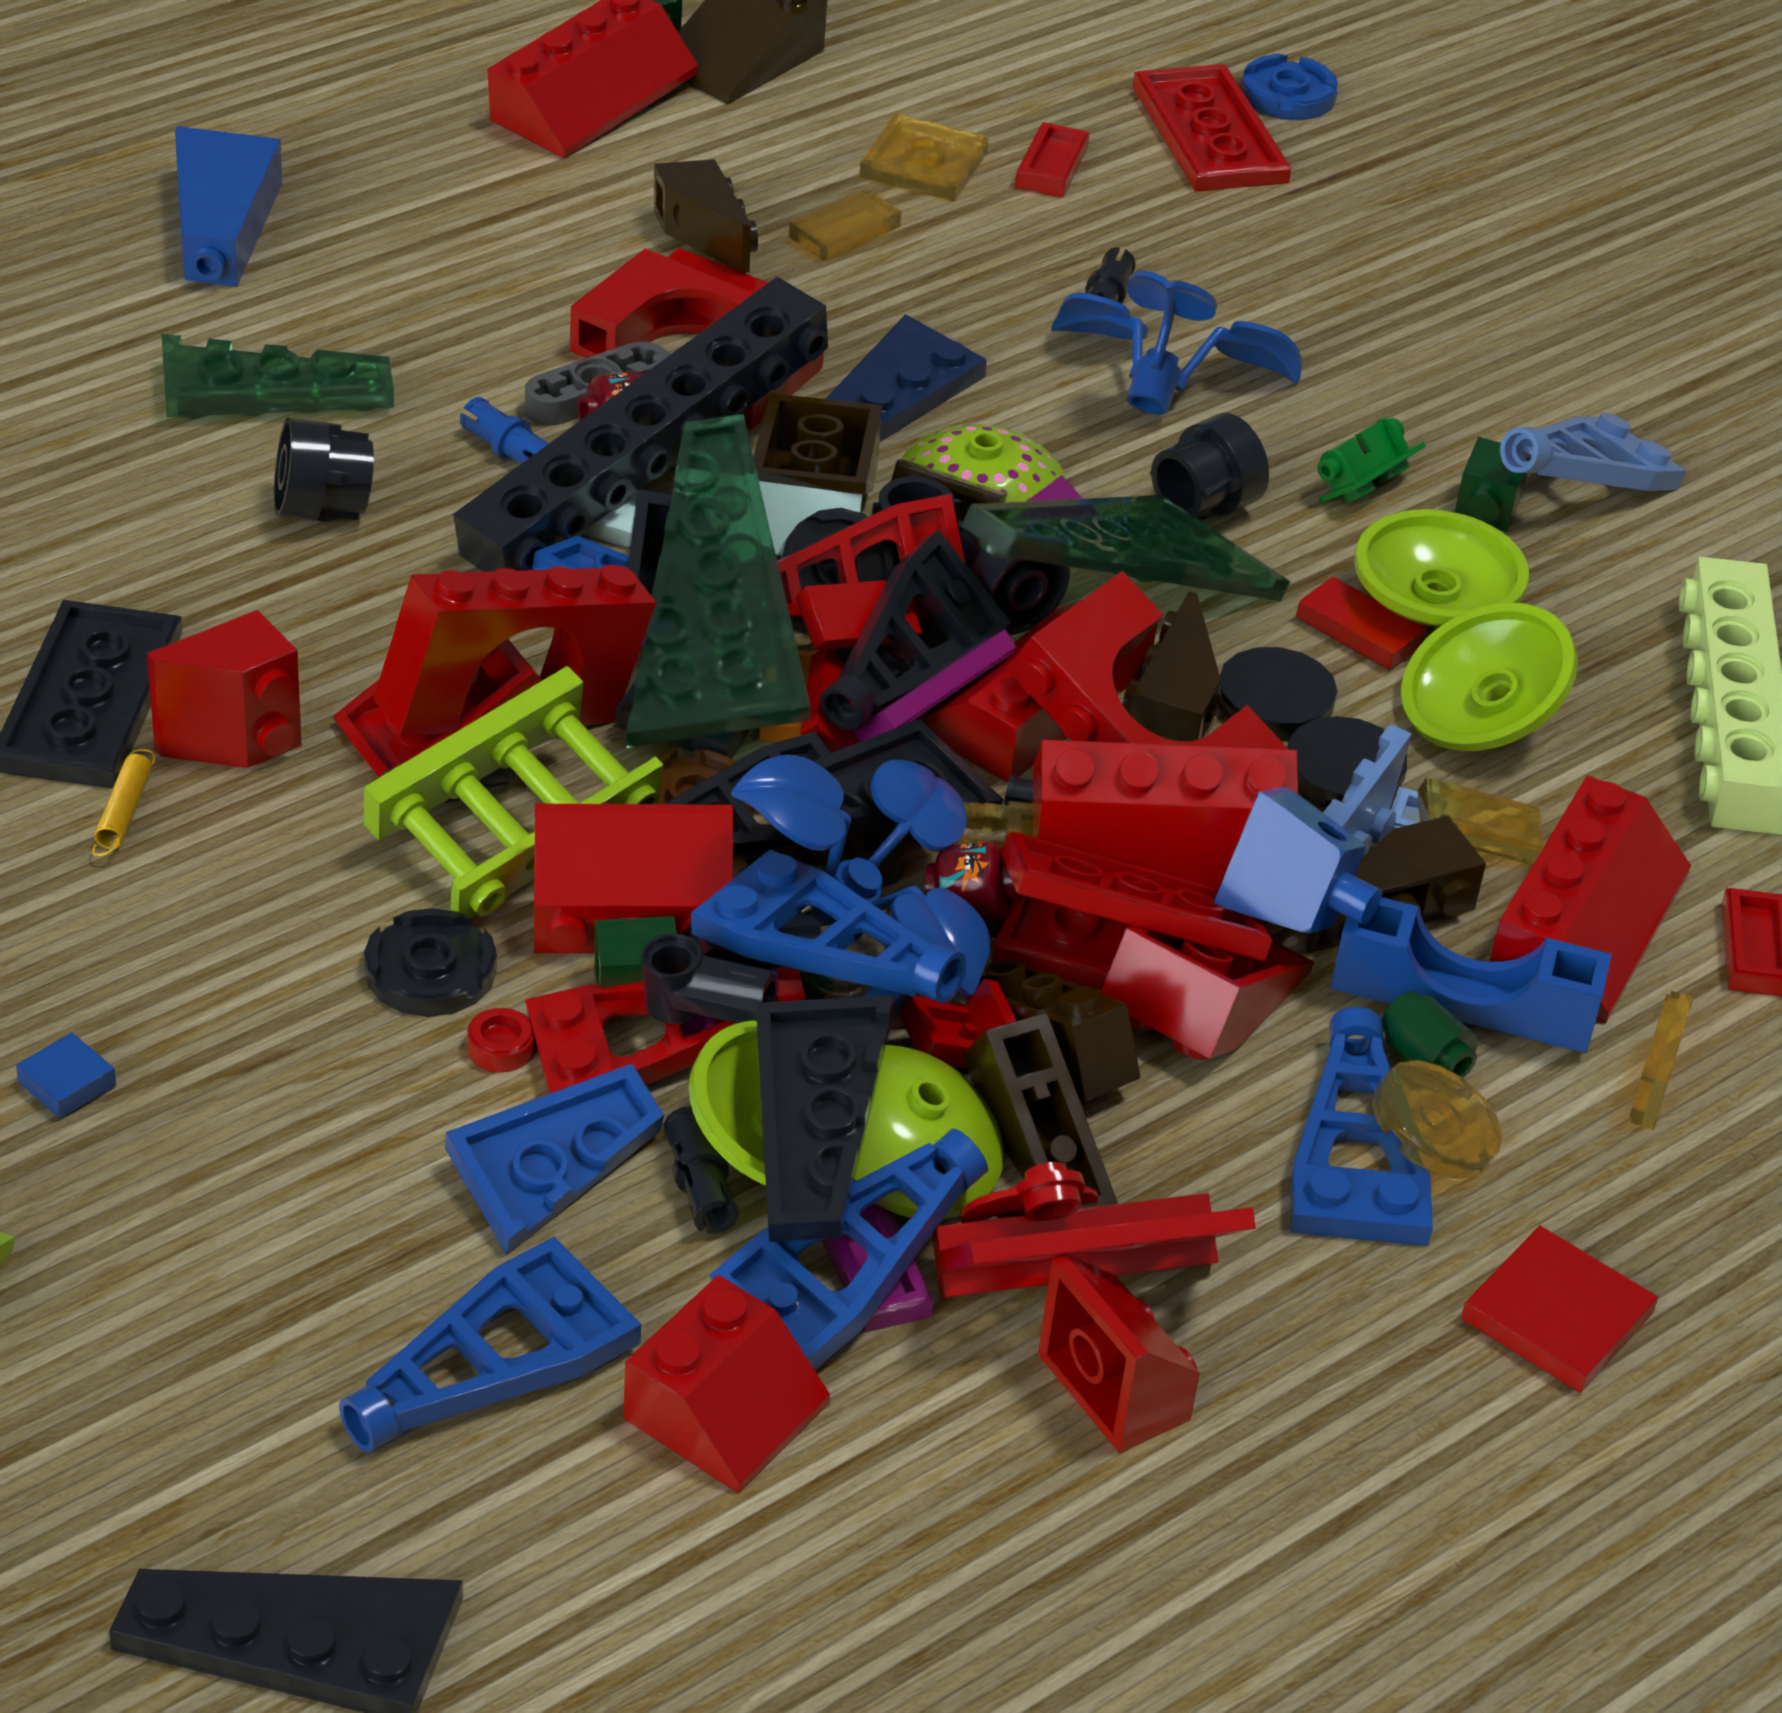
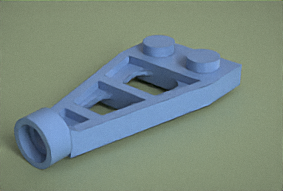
[1500,413,1687,491]

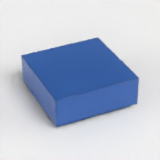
[16,1032,116,1119]

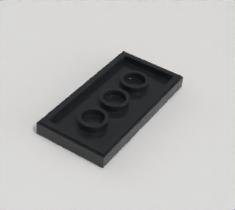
[0,600,182,788]

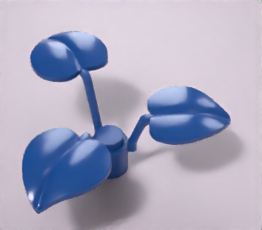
[1051,271,1302,415]
[731,755,990,1000]

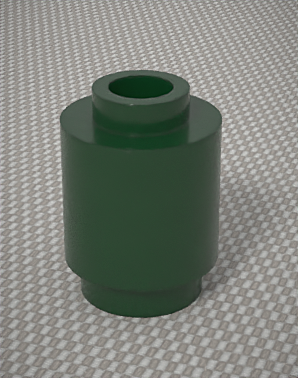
[1381,991,1478,1086]

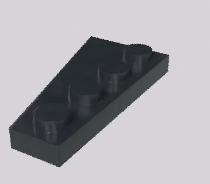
[813,719,1004,835]
[756,995,894,1242]
[109,1569,463,1713]

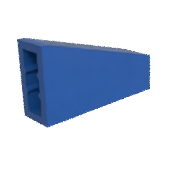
[175,126,282,287]

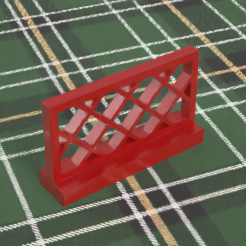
[932,1193,1256,1299]

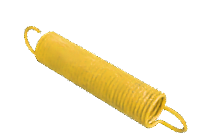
[92,749,156,856]

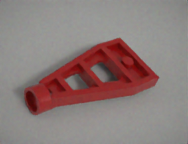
[726,494,966,622]
[525,966,806,1094]

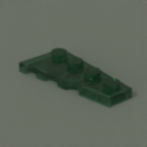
[161,334,394,419]

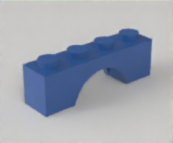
[1330,897,1612,1053]

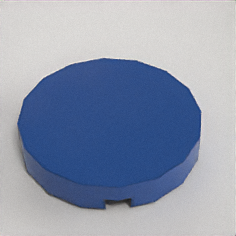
[1240,54,1338,120]

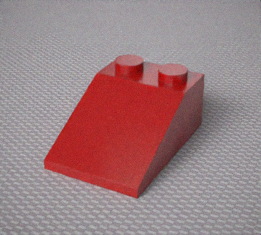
[332,639,543,778]
[1100,926,1314,1060]

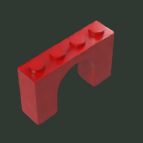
[570,248,824,429]
[373,565,657,736]
[1007,571,1289,750]

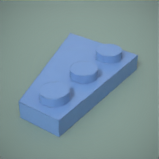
[1323,724,1412,856]

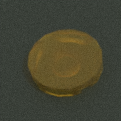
[1372,1060,1503,1179]

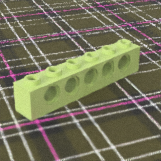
[1679,556,1782,835]

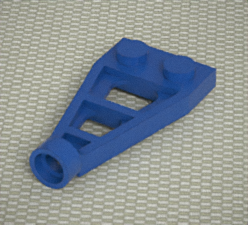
[691,849,966,1004]
[1290,1007,1433,1246]
[710,1128,989,1370]
[339,1236,642,1453]

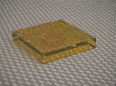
[859,113,989,202]

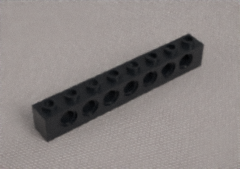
[453,276,828,572]

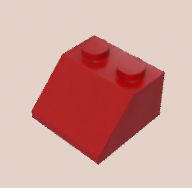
[147,610,302,768]
[1038,1253,1200,1454]
[623,1274,830,1494]

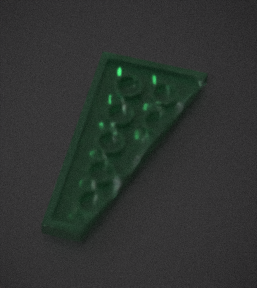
[626,414,811,748]
[961,495,1291,601]

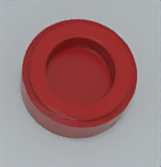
[467,1008,535,1072]

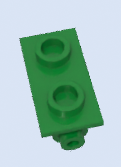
[1317,417,1426,503]

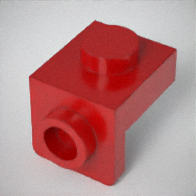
[899,979,1016,1069]

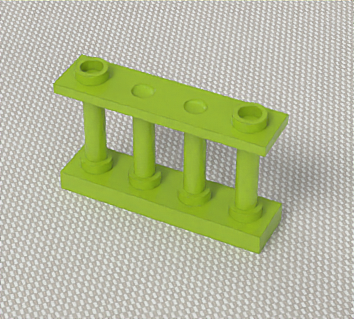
[363,666,664,919]

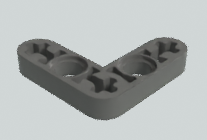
[525,341,729,434]

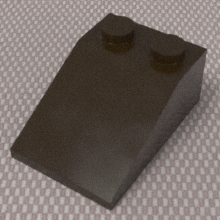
[678,0,827,104]
[749,393,882,494]

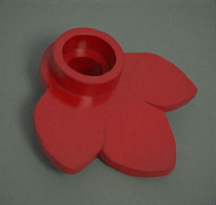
[960,1162,1099,1223]

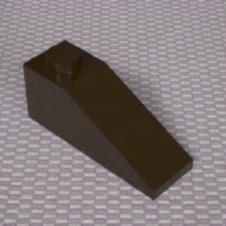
[962,1013,1118,1207]

